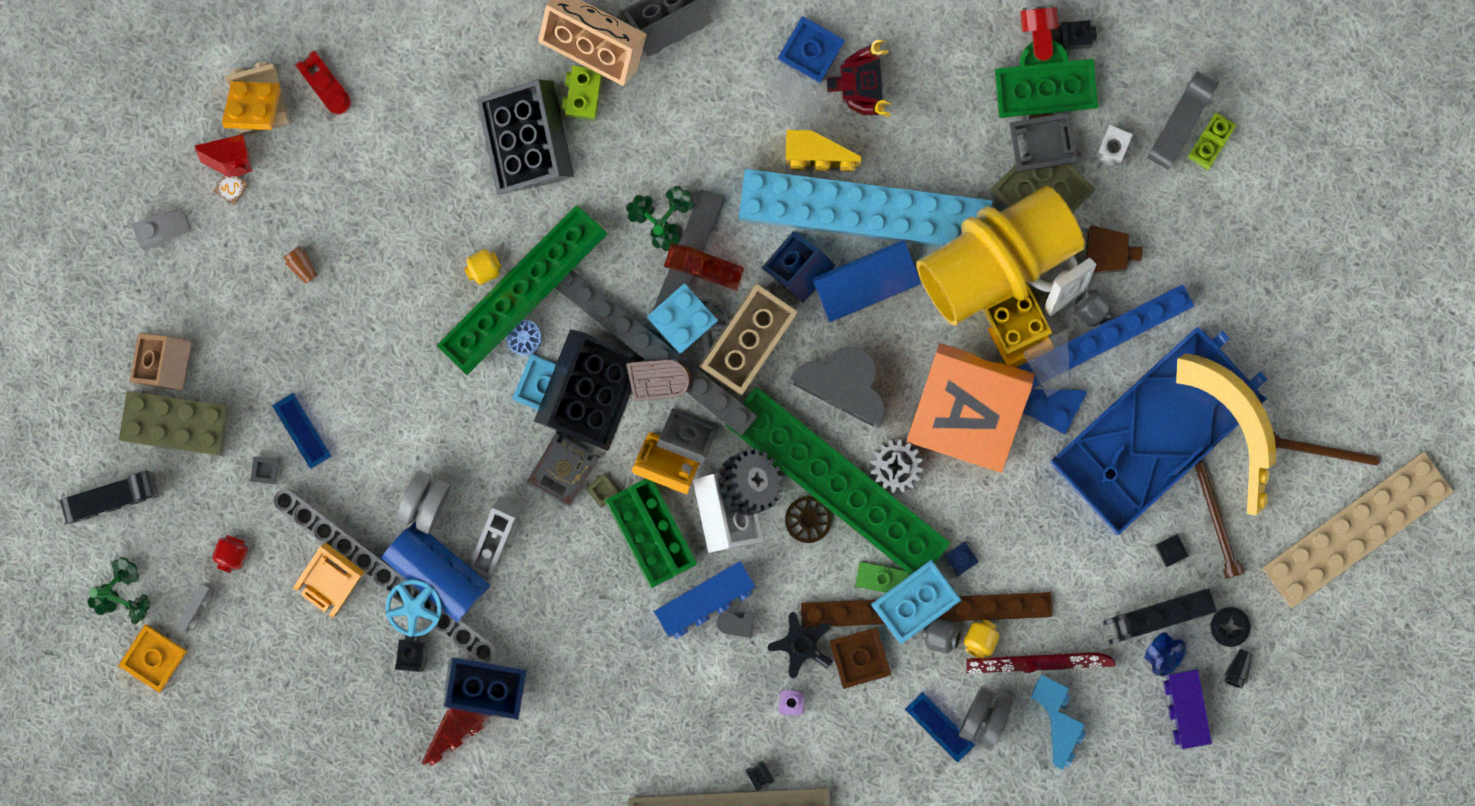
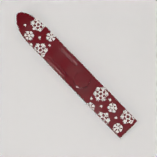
[966,652,1116,674]

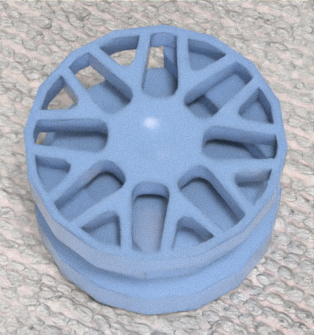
[506,320,542,356]

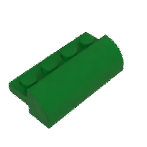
[605,478,697,589]

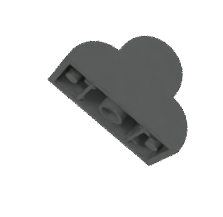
[789,346,884,429]

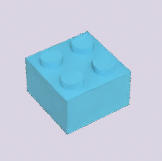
[647,283,718,356]

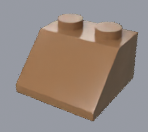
[129,333,191,391]

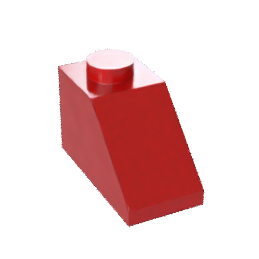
[195,134,253,177]

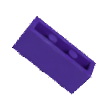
[1163,669,1212,749]

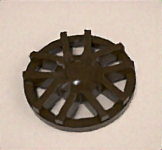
[785,496,832,543]

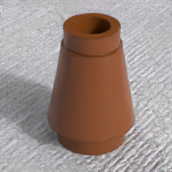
[283,246,318,284]

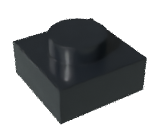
[1154,534,1189,567]

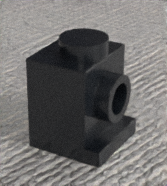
[1059,20,1097,50]
[395,635,425,672]

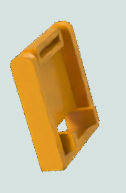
[632,432,700,494]
[293,542,365,618]

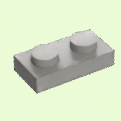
[176,583,213,632]

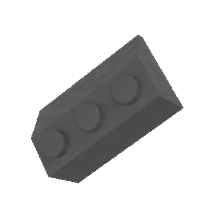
[622,0,713,57]

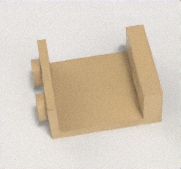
[225,61,290,136]

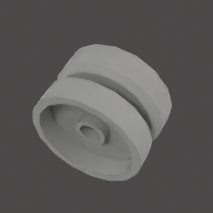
[396,470,451,534]

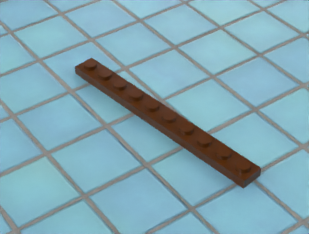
[801,592,1052,628]

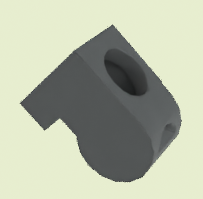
[717,612,754,638]

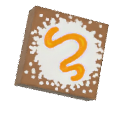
[214,175,248,205]

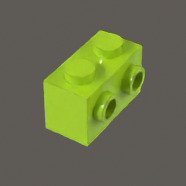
[561,65,602,122]

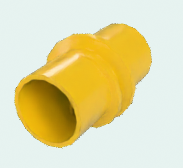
[916,185,1084,326]

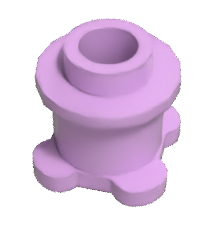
[779,690,804,716]

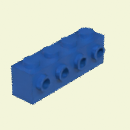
[653,561,755,639]

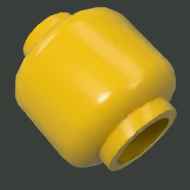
[464,249,502,285]
[963,620,1000,658]

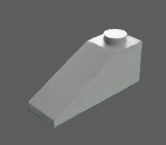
[469,496,522,579]

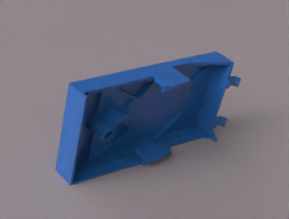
[1049,326,1268,536]

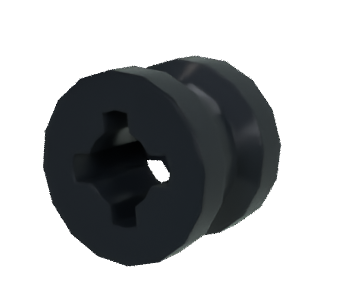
[745,760,775,791]

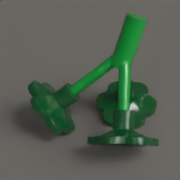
[626,186,695,252]
[87,557,151,625]

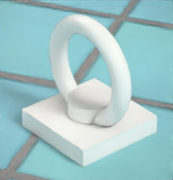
[1029,256,1096,316]

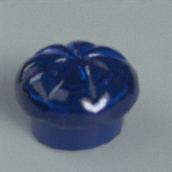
[1144,632,1187,676]

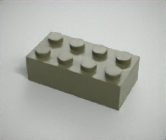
[119,391,229,456]

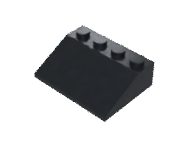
[477,79,574,195]
[534,329,644,451]

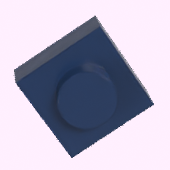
[945,542,979,576]

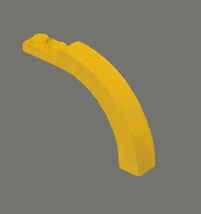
[1176,353,1276,515]

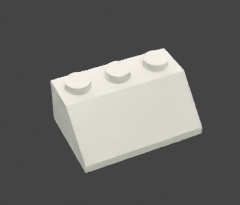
[693,473,764,553]

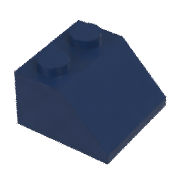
[761,231,836,303]

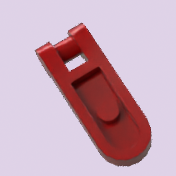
[295,50,351,115]

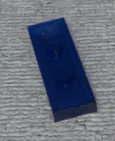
[272,393,332,469]
[905,692,975,763]

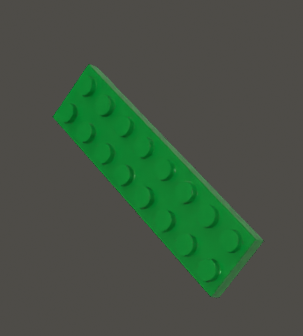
[436,205,608,375]

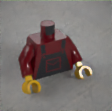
[826,40,892,117]

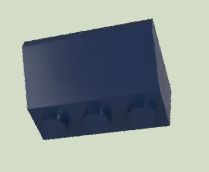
[444,657,527,720]

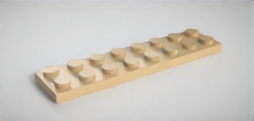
[1262,452,1454,608]

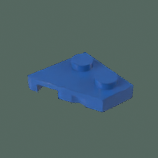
[1023,389,1087,435]

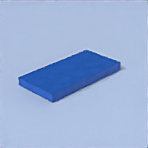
[812,240,921,322]

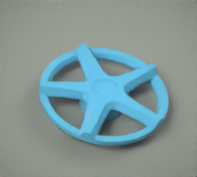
[386,580,441,637]

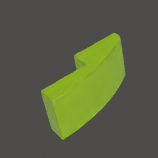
[1187,112,1236,170]

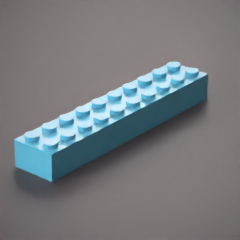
[739,169,992,247]

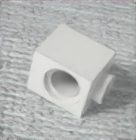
[1096,125,1133,166]

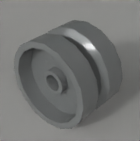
[958,686,1013,751]

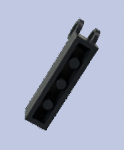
[1102,588,1217,645]

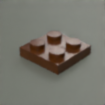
[829,627,891,689]

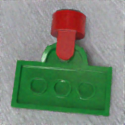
[994,5,1098,118]

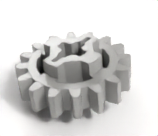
[870,438,925,493]

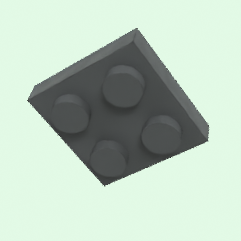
[657,408,719,464]

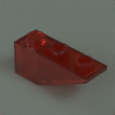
[664,243,744,291]
[421,709,486,767]

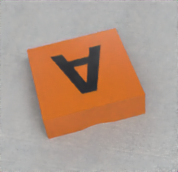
[906,343,1035,473]

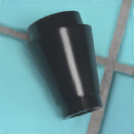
[1224,649,1253,688]

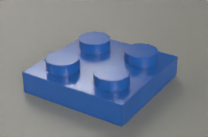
[777,16,845,84]

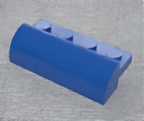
[381,521,491,623]

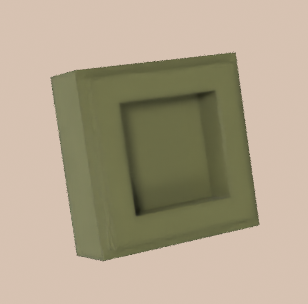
[585,473,619,508]

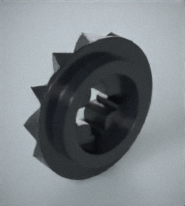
[1210,607,1251,647]

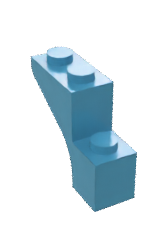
[1029,675,1086,770]

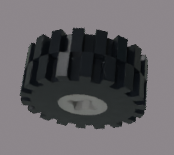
[718,449,783,516]

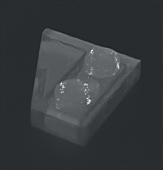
[1023,329,1070,397]

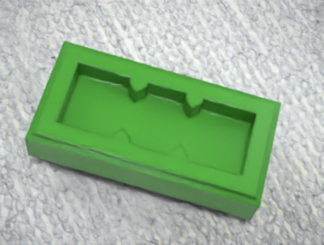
[855,562,909,593]

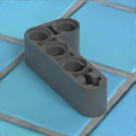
[1147,71,1219,170]

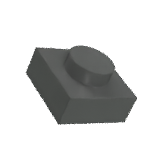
[250,456,279,485]

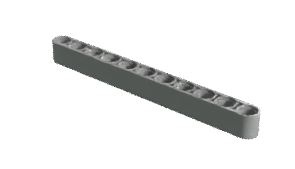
[273,489,496,663]

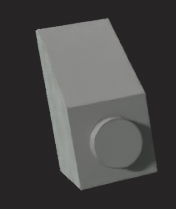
[131,209,191,250]

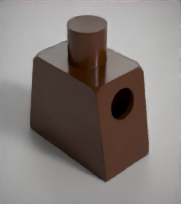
[1086,225,1143,274]

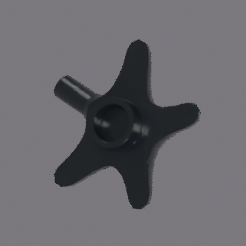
[767,612,833,679]

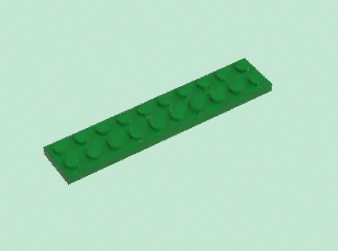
[725,387,951,575]

